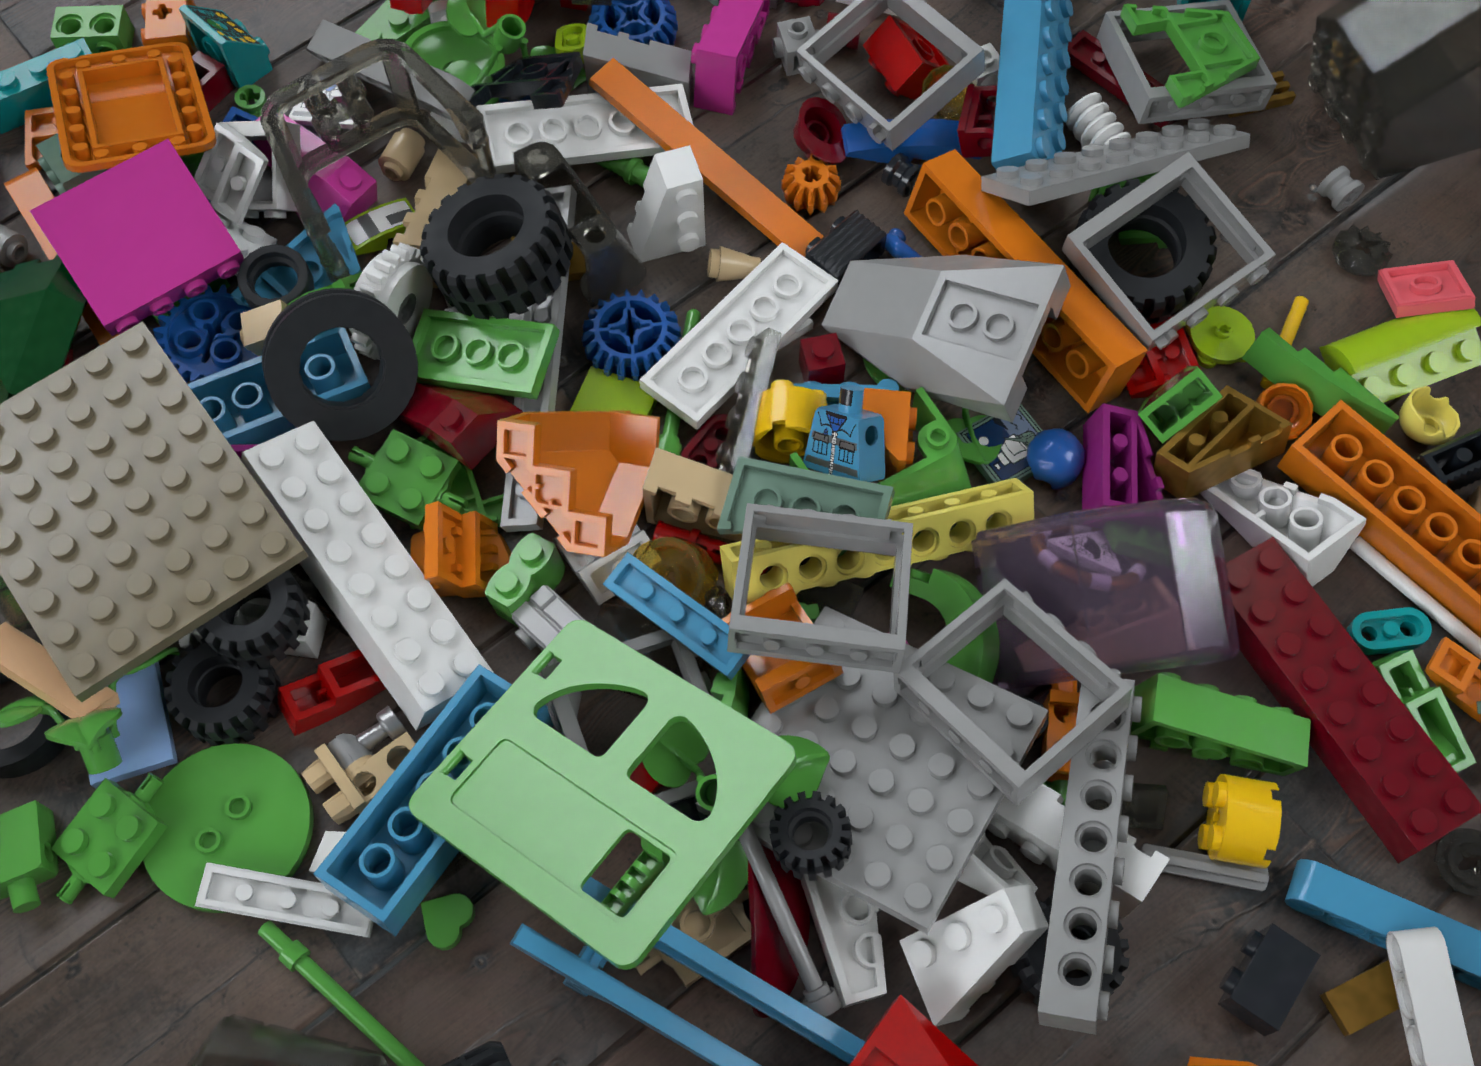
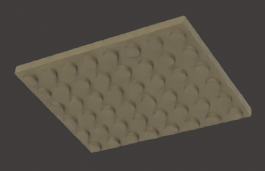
[0,321,309,702]

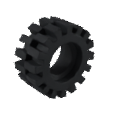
[769,791,852,881]

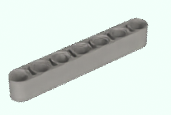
[306,20,475,122]

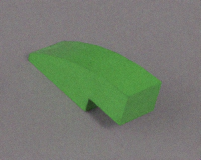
[1372,650,1477,773]

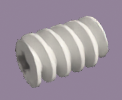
[1066,92,1131,147]

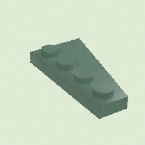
[717,456,895,535]

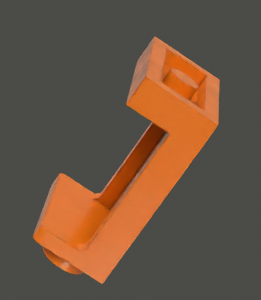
[721,583,844,714]

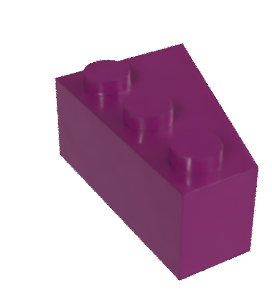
[1082,403,1176,534]

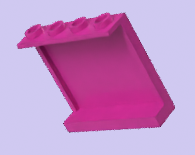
[30,139,244,336]

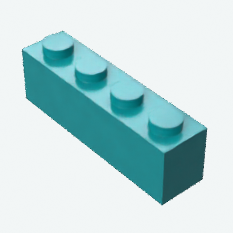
[0,38,92,134]

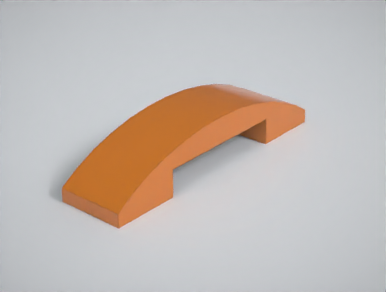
[1424,637,1481,724]

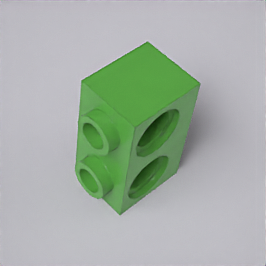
[50,5,135,54]

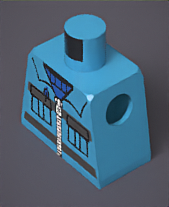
[803,385,885,482]

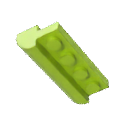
[1319,308,1481,403]

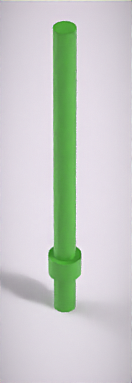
[258,920,425,1066]

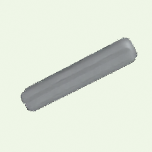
[1140,843,1269,892]

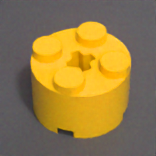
[751,380,827,464]
[1198,774,1282,869]

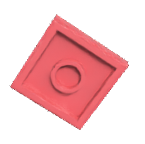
[1377,260,1476,318]

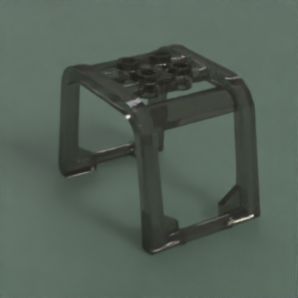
[260,39,497,283]

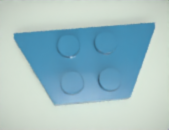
[231,203,362,307]

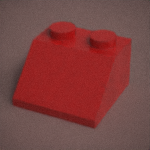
[862,15,952,100]

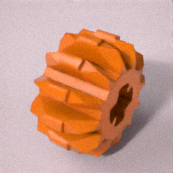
[781,154,841,216]

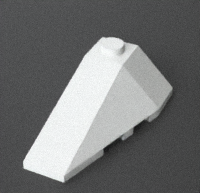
[1200,469,1366,587]

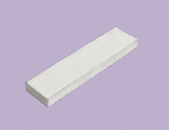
[195,862,374,938]

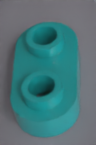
[1346,607,1432,655]

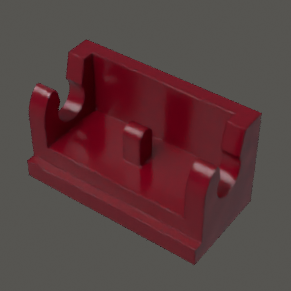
[957,84,997,158]

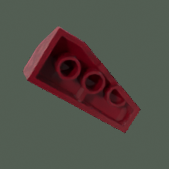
[397,383,523,470]

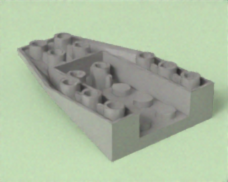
[822,255,1071,423]

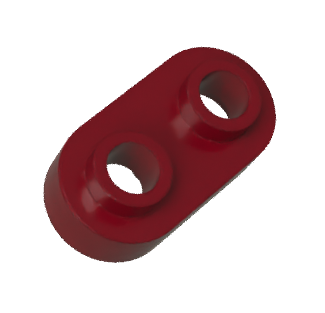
[681,414,741,470]

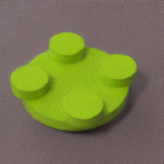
[1185,306,1255,369]

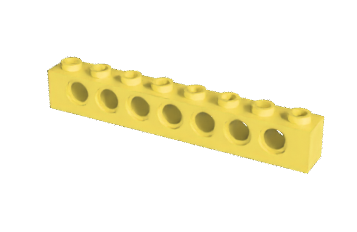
[720,478,1035,605]

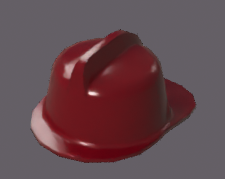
[793,97,846,164]

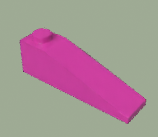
[253,106,377,227]

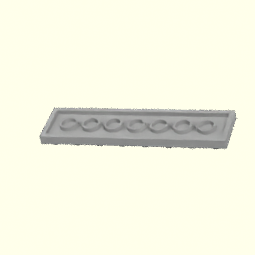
[981,118,1250,206]

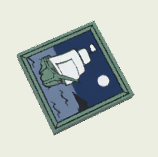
[956,404,1043,484]

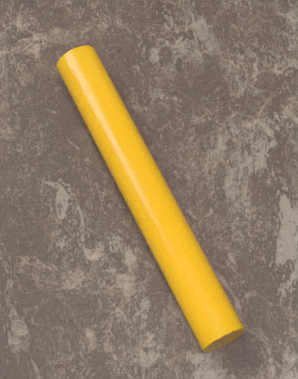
[1260,296,1309,389]

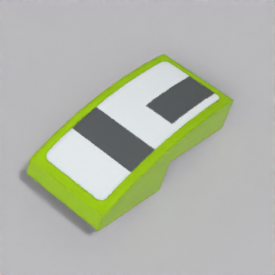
[345,198,415,256]

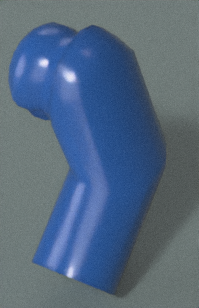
[885,228,922,258]

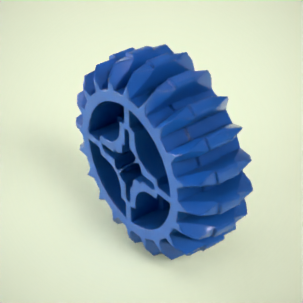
[588,0,678,46]
[582,288,681,381]

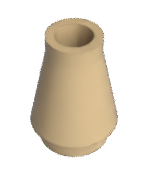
[707,246,761,282]

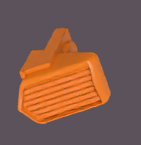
[410,501,511,598]

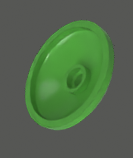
[402,21,505,77]

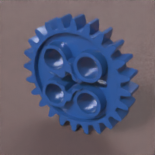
[153,285,258,383]

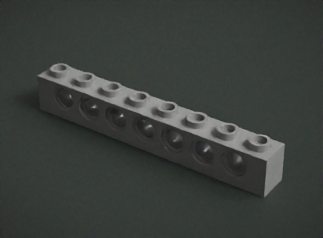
[1038,679,1142,1035]

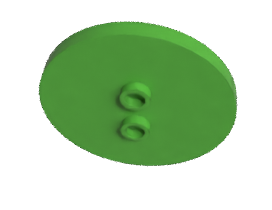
[143,743,314,913]

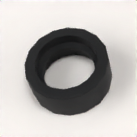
[237,244,315,309]

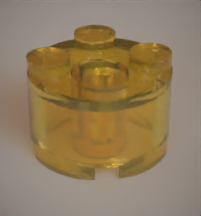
[633,537,718,607]

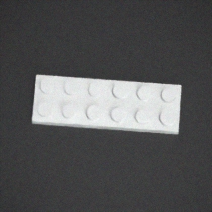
[476,84,694,175]
[639,242,839,430]

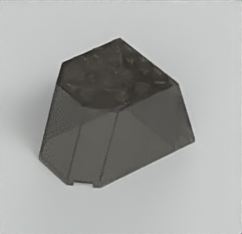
[1308,0,1481,180]

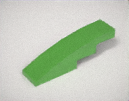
[1242,327,1400,434]

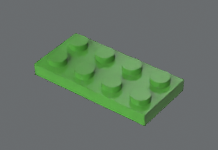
[412,309,560,400]

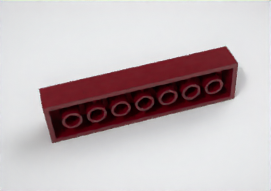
[1196,537,1481,863]

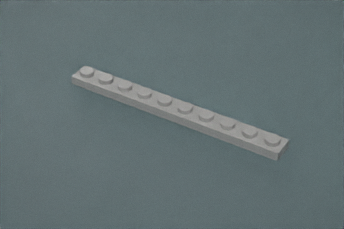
[500,185,577,532]

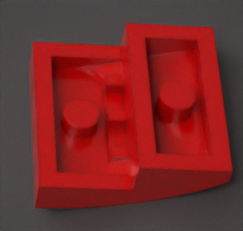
[1126,316,1200,399]

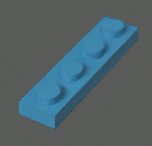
[603,552,750,680]

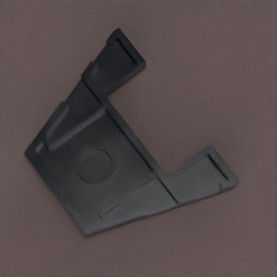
[461,52,583,115]

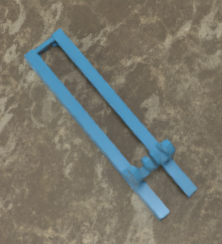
[510,877,865,1066]

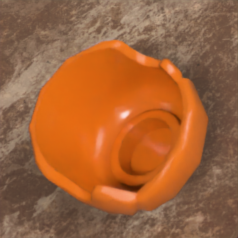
[1255,383,1313,440]

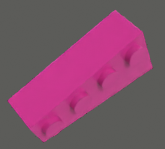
[691,0,770,115]

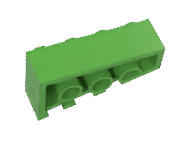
[1130,672,1311,776]

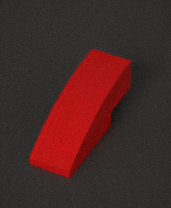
[277,649,387,736]

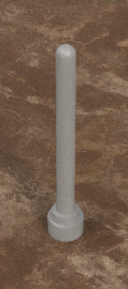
[739,824,842,1017]

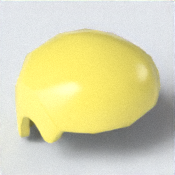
[1399,386,1461,446]

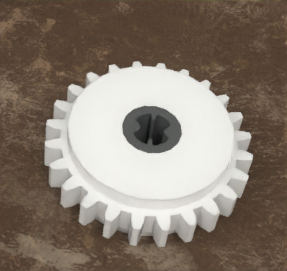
[349,243,433,360]

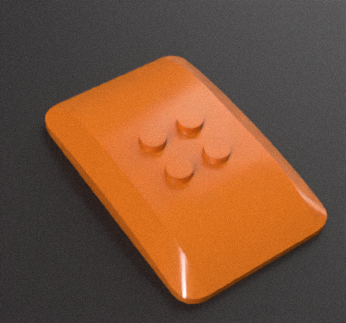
[46,42,217,173]

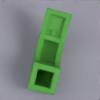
[889,568,1000,683]

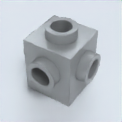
[772,16,819,76]

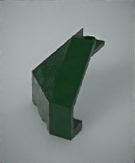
[0,254,88,404]

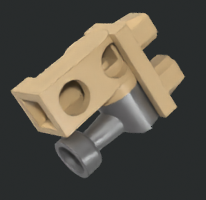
[301,706,416,825]

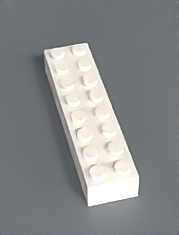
[241,420,494,731]

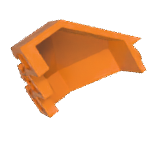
[496,410,660,557]

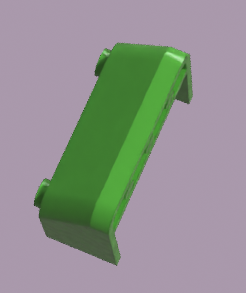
[789,387,972,557]

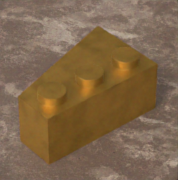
[1153,385,1293,501]

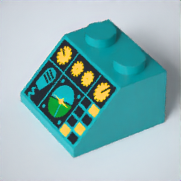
[179,5,273,89]

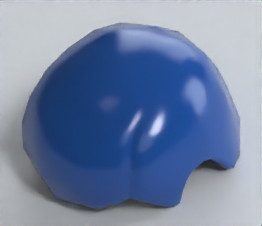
[1026,428,1085,490]

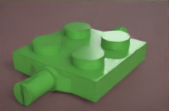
[348,429,469,531]
[51,772,168,904]

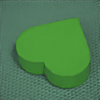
[421,893,475,950]

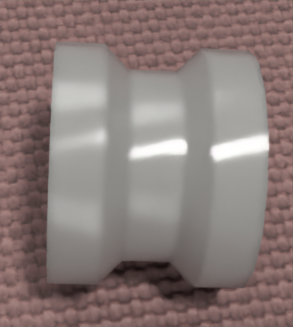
[1317,165,1365,211]

